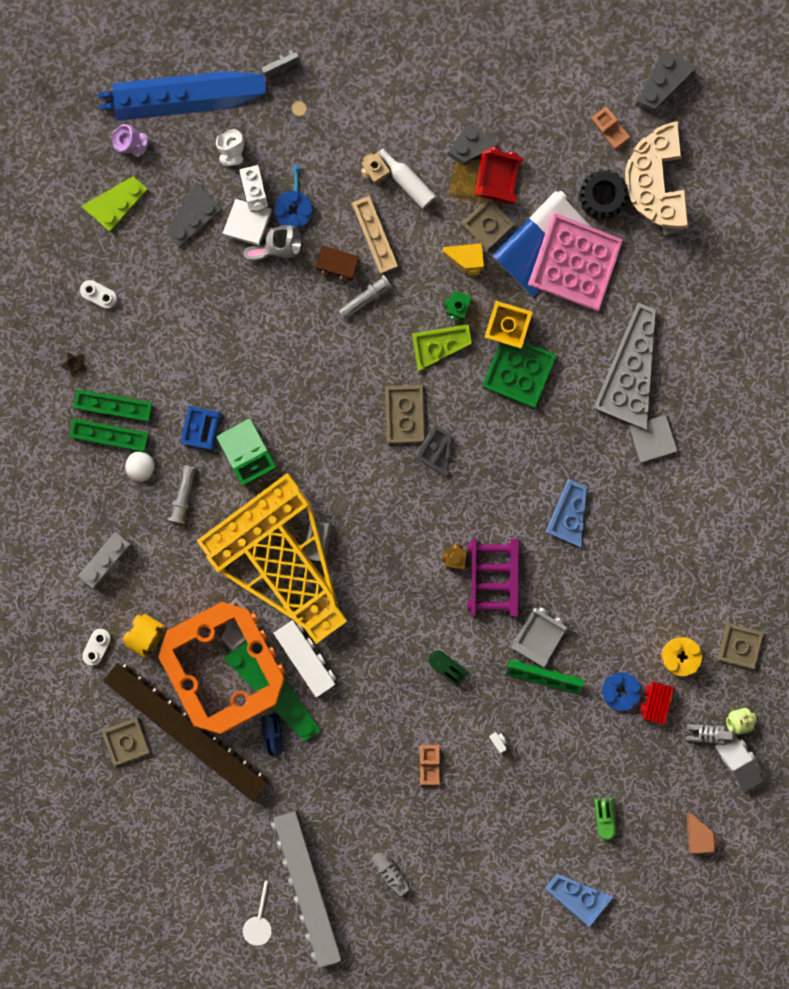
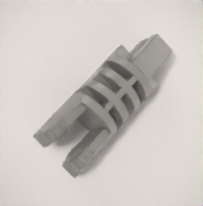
[686,724,736,744]
[372,852,409,896]

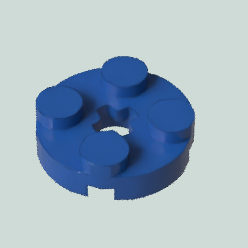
[274,190,312,228]
[602,672,641,711]

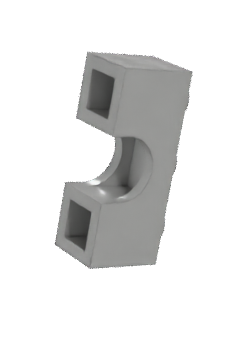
[78,532,132,589]

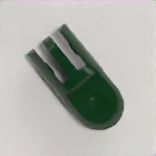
[428,650,469,687]

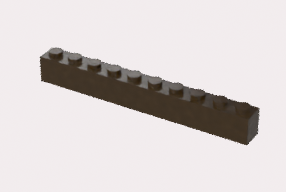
[103,662,268,802]

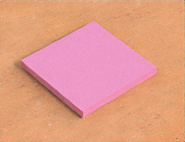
[528,213,623,311]

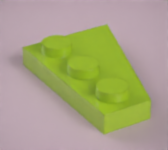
[81,176,148,232]
[412,324,471,371]

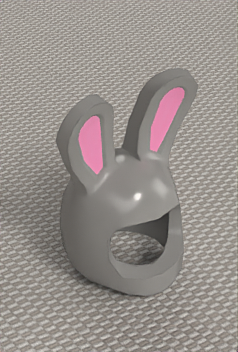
[244,225,301,262]

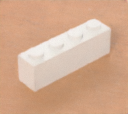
[274,620,336,697]

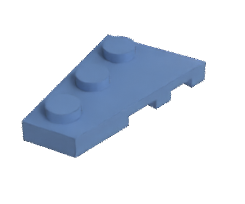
[546,479,587,547]
[544,874,613,927]

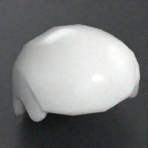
[125,451,155,483]

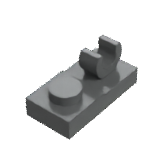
[262,50,303,85]

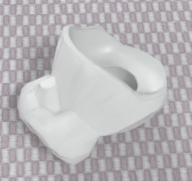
[216,129,244,166]

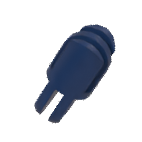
[261,713,284,756]

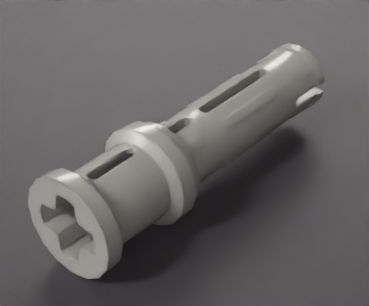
[338,275,393,320]
[168,465,196,525]

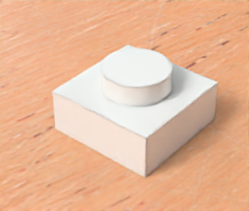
[489,732,507,753]

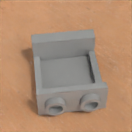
[511,607,568,667]

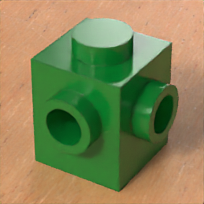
[444,290,472,322]

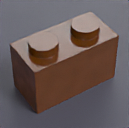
[316,245,359,282]

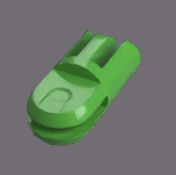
[594,797,617,840]

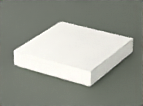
[223,199,272,246]

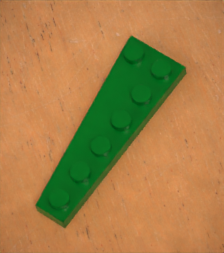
[224,642,321,741]

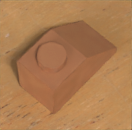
[686,813,717,853]

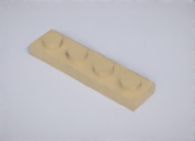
[352,196,398,274]

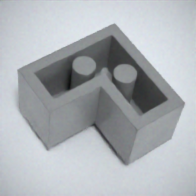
[715,737,763,793]

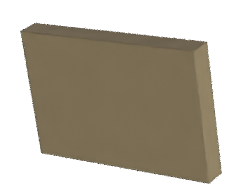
[385,385,425,444]

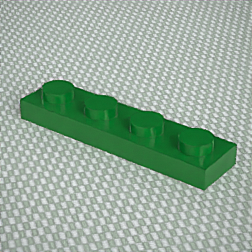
[73,389,153,422]
[69,418,149,452]
[505,660,584,695]

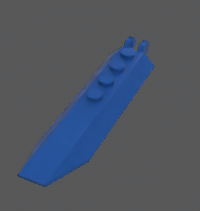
[98,71,266,121]

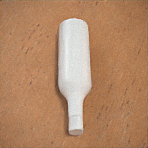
[378,149,436,209]

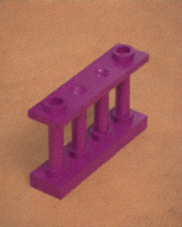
[467,538,519,616]

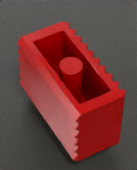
[639,681,675,725]

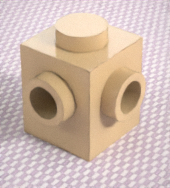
[361,153,390,185]

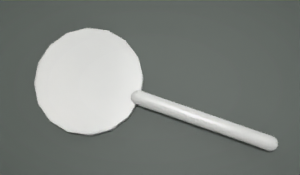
[243,881,271,945]

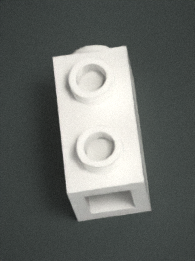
[239,165,268,211]

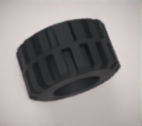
[579,169,629,220]

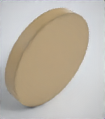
[292,101,307,116]

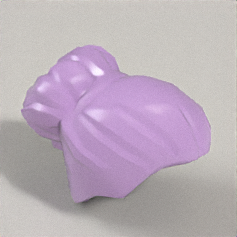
[112,124,148,157]

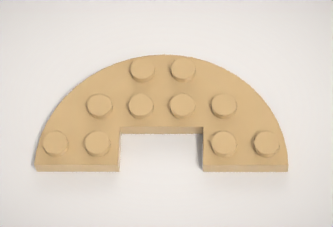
[625,122,688,229]

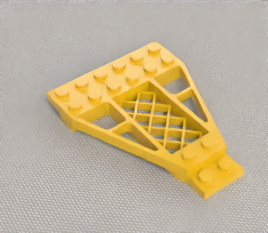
[197,473,348,644]

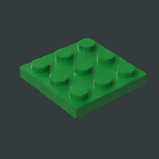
[482,342,556,408]

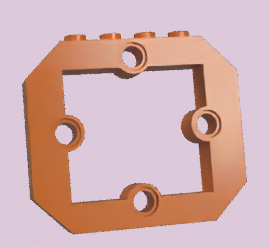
[158,602,286,735]

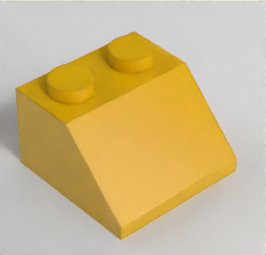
[442,243,484,276]
[485,301,532,349]

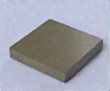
[461,199,515,251]
[717,623,764,670]
[101,717,151,767]

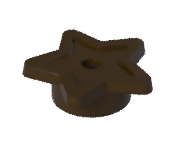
[62,353,86,377]

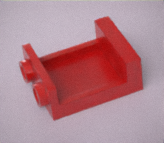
[474,147,524,205]

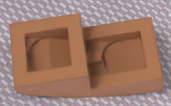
[591,107,630,151]
[420,745,440,786]

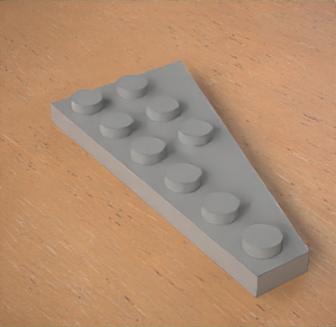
[593,303,656,430]

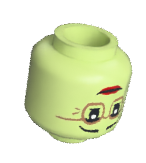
[726,708,757,735]

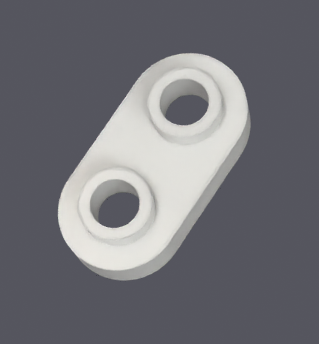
[80,280,117,309]
[83,629,111,666]

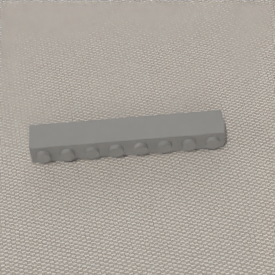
[271,810,342,968]

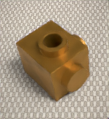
[442,544,467,570]

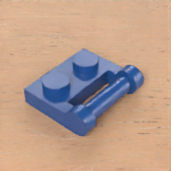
[180,406,223,451]

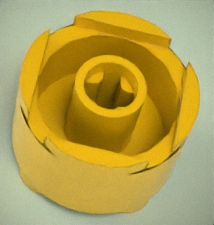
[122,614,166,659]
[661,637,702,676]

